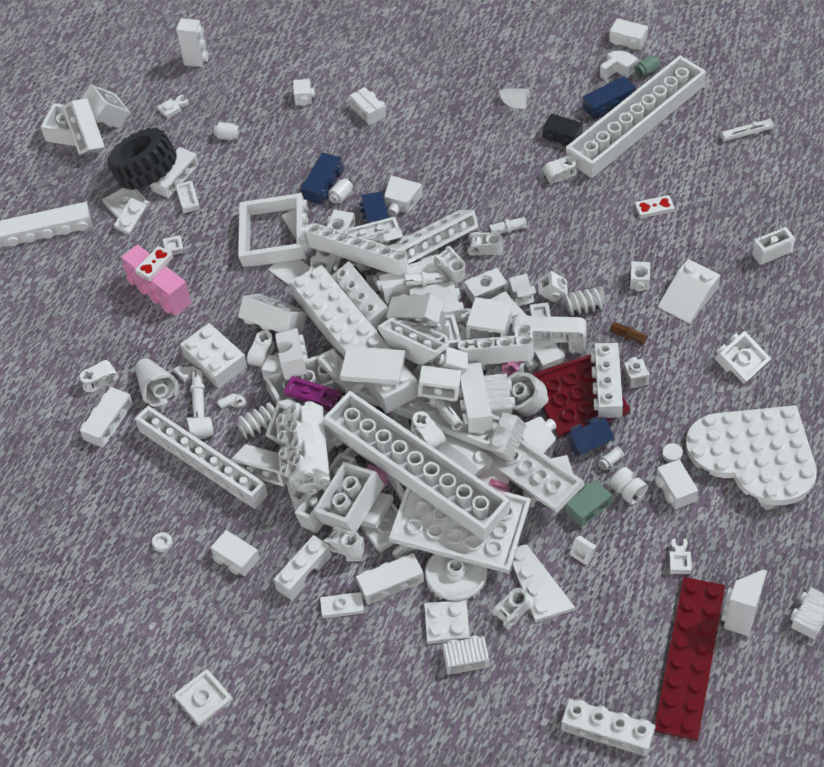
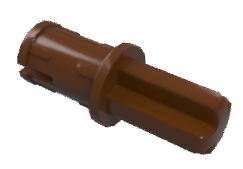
[610,322,648,345]

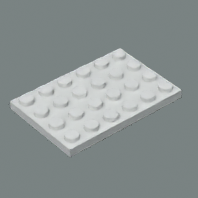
[389,487,531,574]

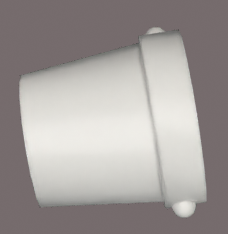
[186,417,214,439]

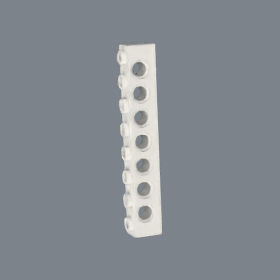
[135,406,268,509]

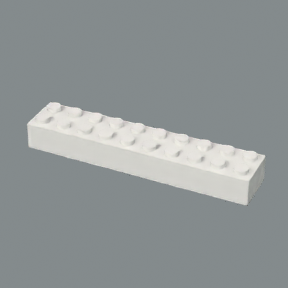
[566,56,706,178]
[289,265,419,414]
[324,391,510,540]

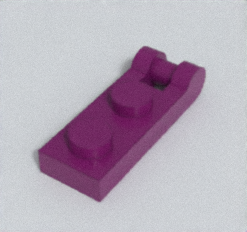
[284,376,342,411]

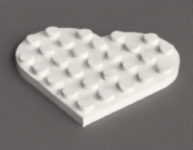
[686,405,817,505]

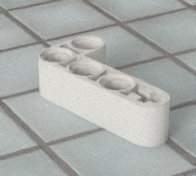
[511,316,587,354]
[457,324,534,365]

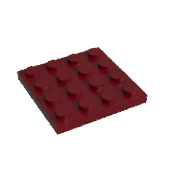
[531,354,631,439]

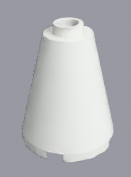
[135,358,179,407]

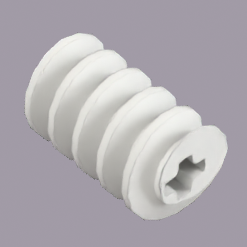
[564,286,605,316]
[237,402,275,440]

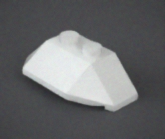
[378,318,449,366]

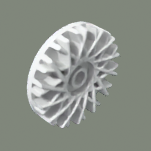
[425,554,487,602]

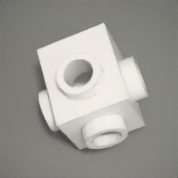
[538,271,568,302]

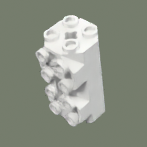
[373,255,458,308]
[276,401,330,495]

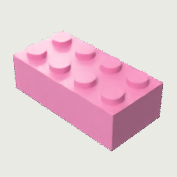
[121,244,191,316]

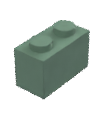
[565,480,612,527]

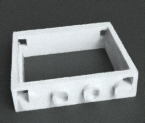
[238,193,309,267]

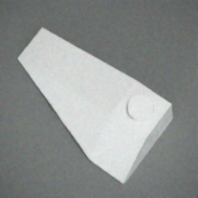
[436,433,493,477]

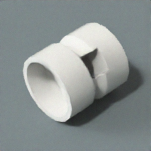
[609,467,648,505]

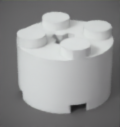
[507,371,548,416]

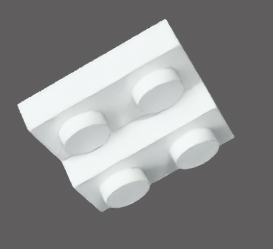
[714,331,771,384]

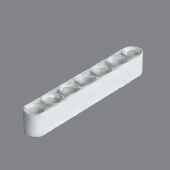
[305,223,409,275]

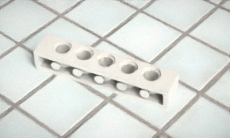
[305,210,355,278]
[389,210,479,264]

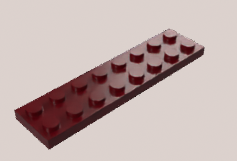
[654,577,726,741]

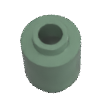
[634,55,660,78]

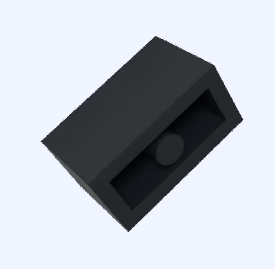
[543,113,583,146]

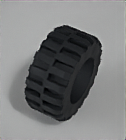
[107,128,177,190]

